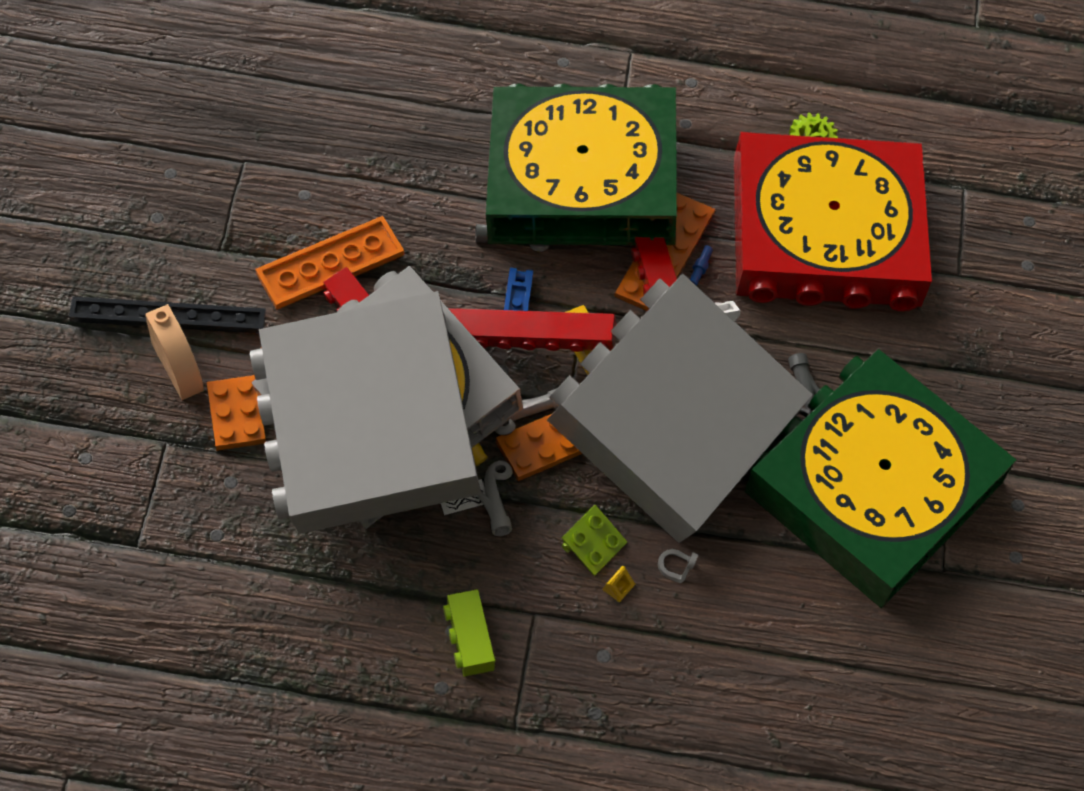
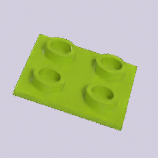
[562,505,627,576]

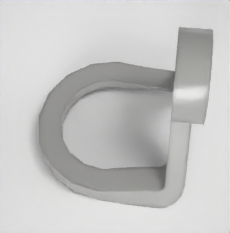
[657,549,698,583]

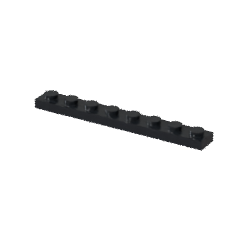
[69,296,266,334]

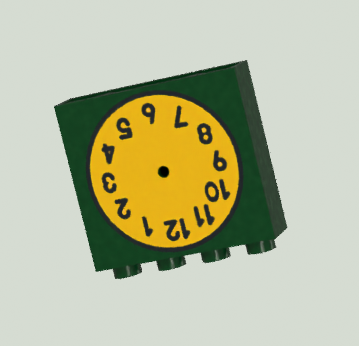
[486,84,677,245]
[745,349,1017,609]

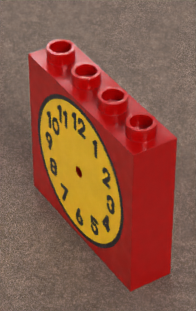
[734,132,932,311]

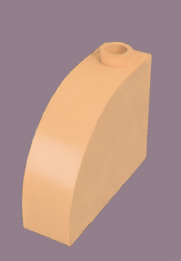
[145,304,204,400]

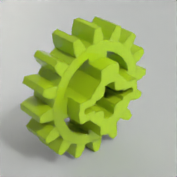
[789,113,838,138]

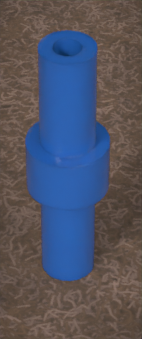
[689,246,713,286]

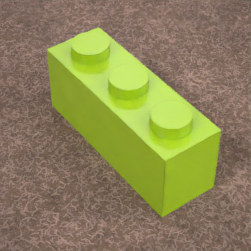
[443,589,495,677]

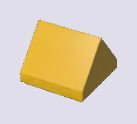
[602,566,635,602]

